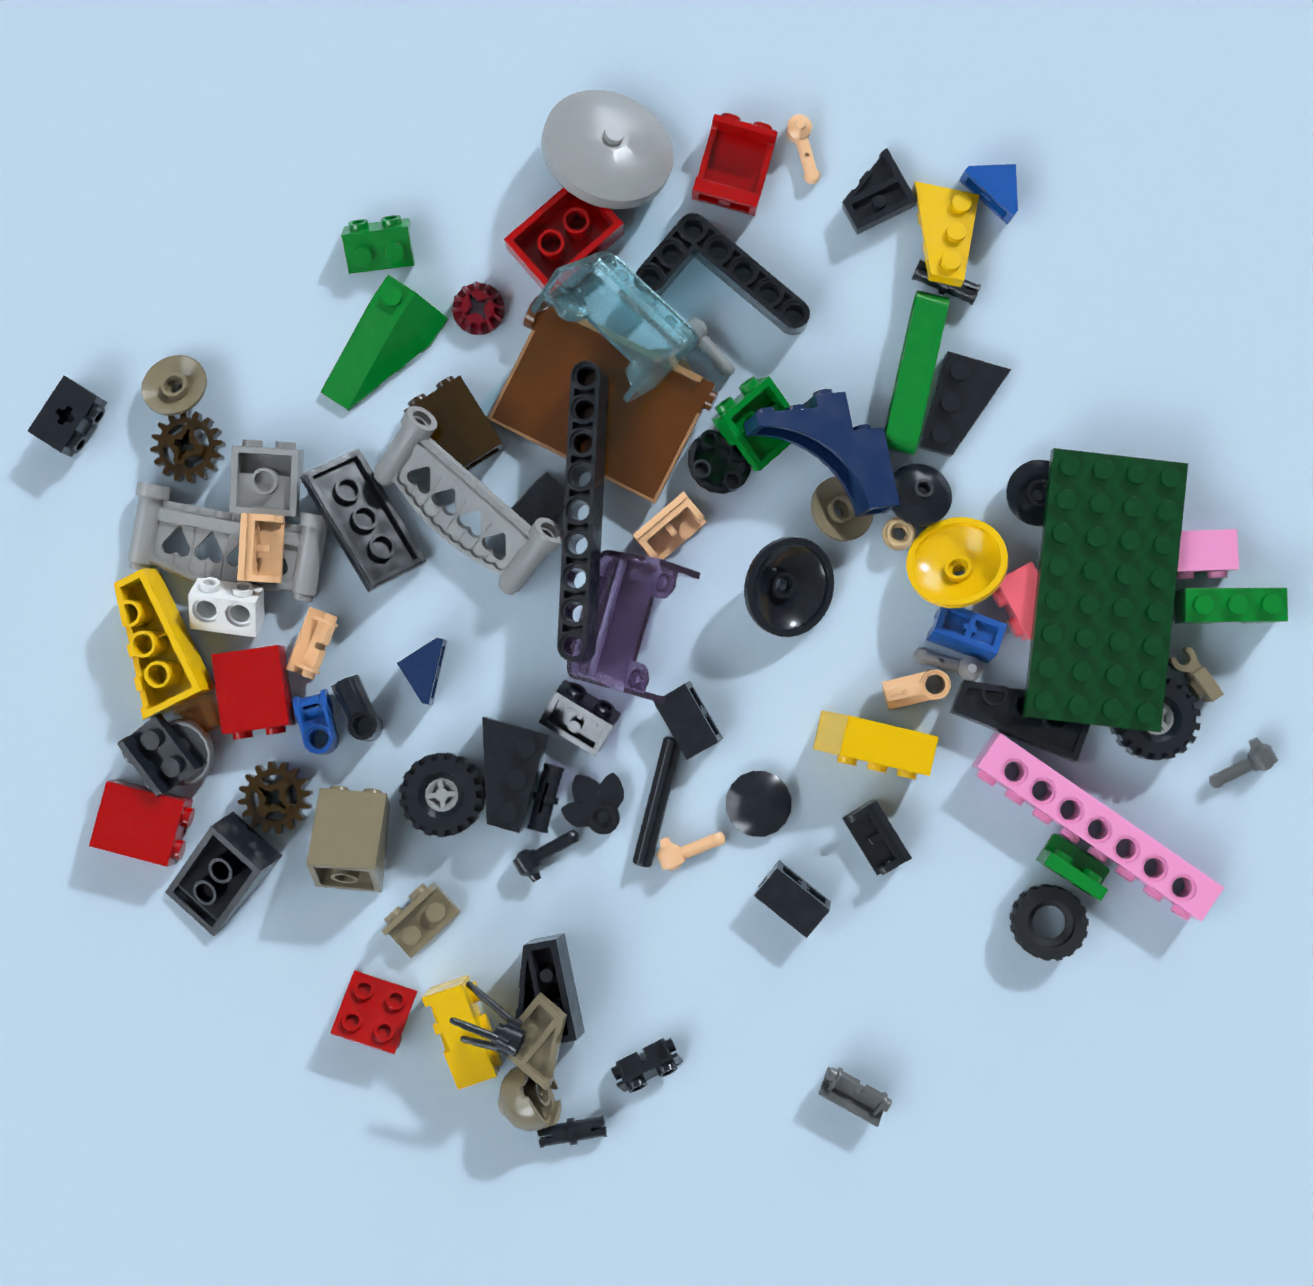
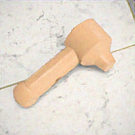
[786,114,820,184]
[656,831,725,871]

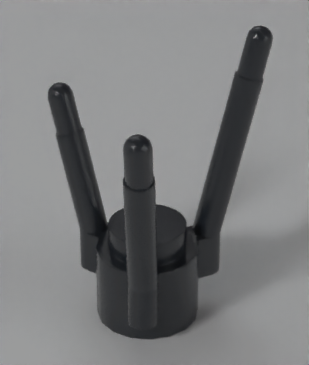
[450,981,527,1057]

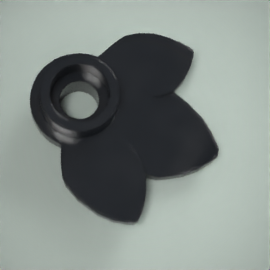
[561,773,624,834]

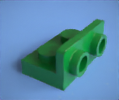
[1036,833,1110,901]

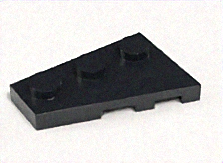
[919,351,1011,457]

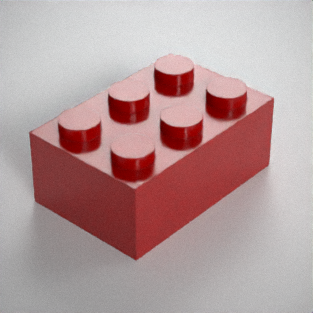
[503,187,624,298]

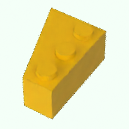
[813,710,939,780]
[422,975,503,1090]

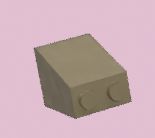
[306,785,390,892]

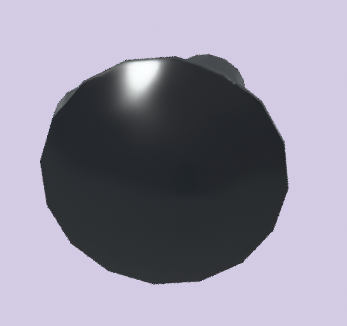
[687,430,751,494]
[726,771,792,837]

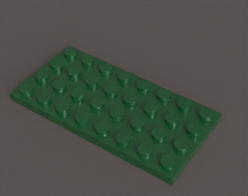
[1023,448,1188,732]

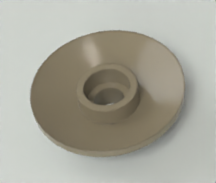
[141,355,207,416]
[811,476,873,542]

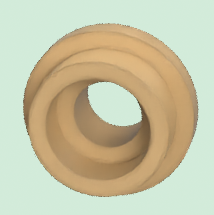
[882,517,916,551]

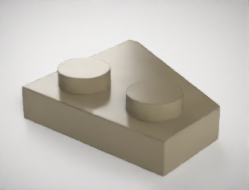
[506,993,567,1091]

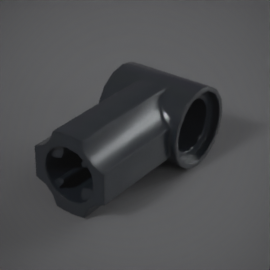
[331,674,383,742]

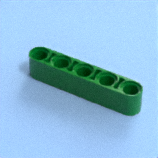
[884,290,950,455]

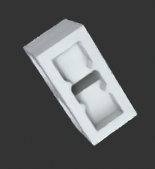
[188,577,265,637]

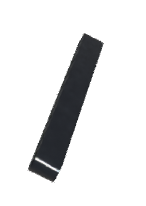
[557,360,609,664]

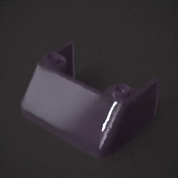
[567,550,701,704]

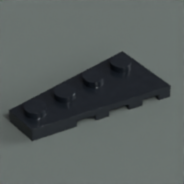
[950,680,1090,762]

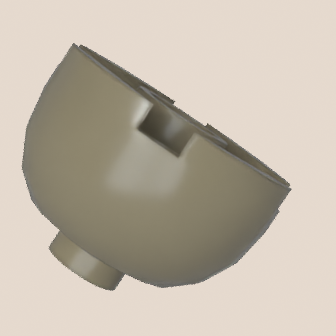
[498,1066,561,1132]

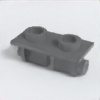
[818,1067,892,1127]

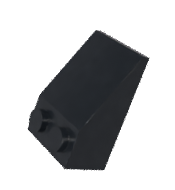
[165,811,283,936]

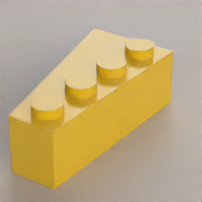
[113,568,215,720]

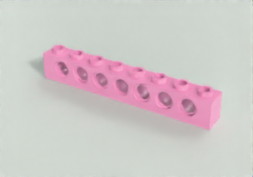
[972,733,1224,921]

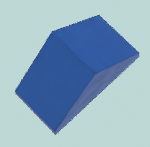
[959,164,1018,224]

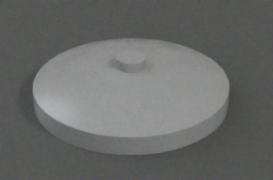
[541,90,674,209]

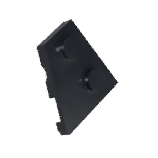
[842,148,917,235]

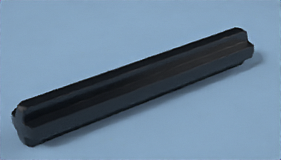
[633,737,681,867]

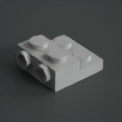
[229,439,304,517]

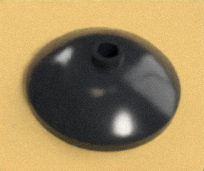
[744,537,834,637]

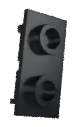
[611,1038,683,1093]

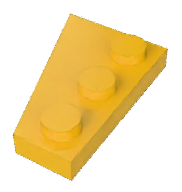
[912,181,979,287]

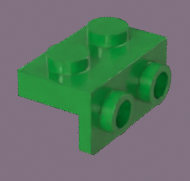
[341,215,415,274]

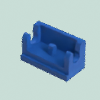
[926,607,1007,663]

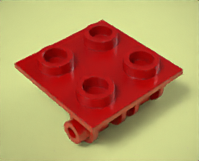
[330,970,417,1055]

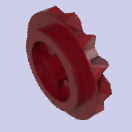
[452,281,505,335]

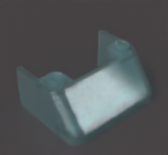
[530,251,698,403]

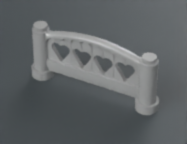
[374,406,563,595]
[128,481,331,602]

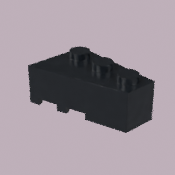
[482,717,550,833]
[515,933,585,1043]

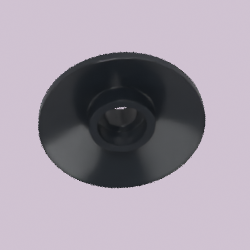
[1006,460,1050,526]
[892,464,952,526]

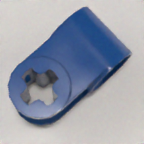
[292,689,339,755]

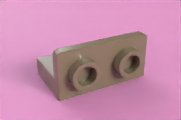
[381,882,461,958]

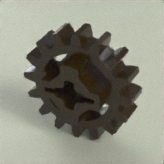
[150,411,226,484]
[238,761,313,834]

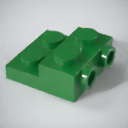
[711,376,791,471]

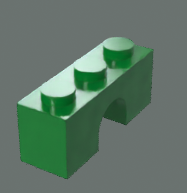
[1174,588,1288,624]

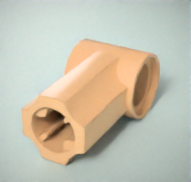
[881,669,951,710]

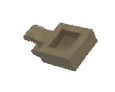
[1168,647,1224,702]

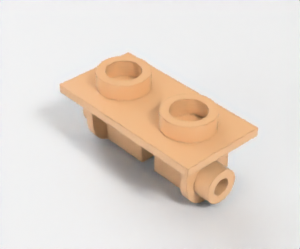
[286,607,339,680]

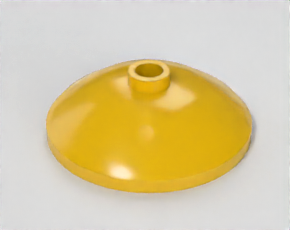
[906,517,1008,608]

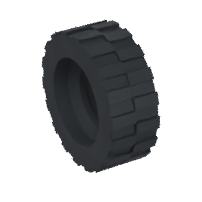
[1009,884,1089,961]

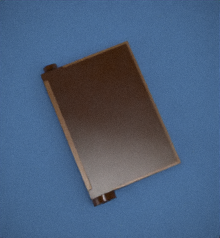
[488,296,719,504]

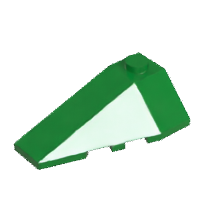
[320,275,449,411]

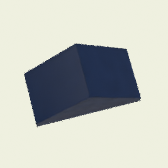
[397,638,447,705]

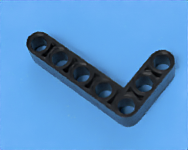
[635,213,810,335]

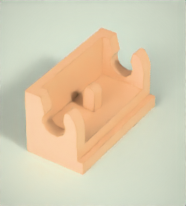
[632,491,707,566]
[237,513,286,583]

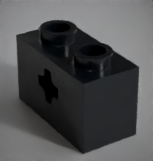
[27,375,107,457]

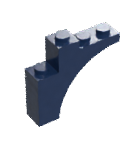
[744,389,900,517]

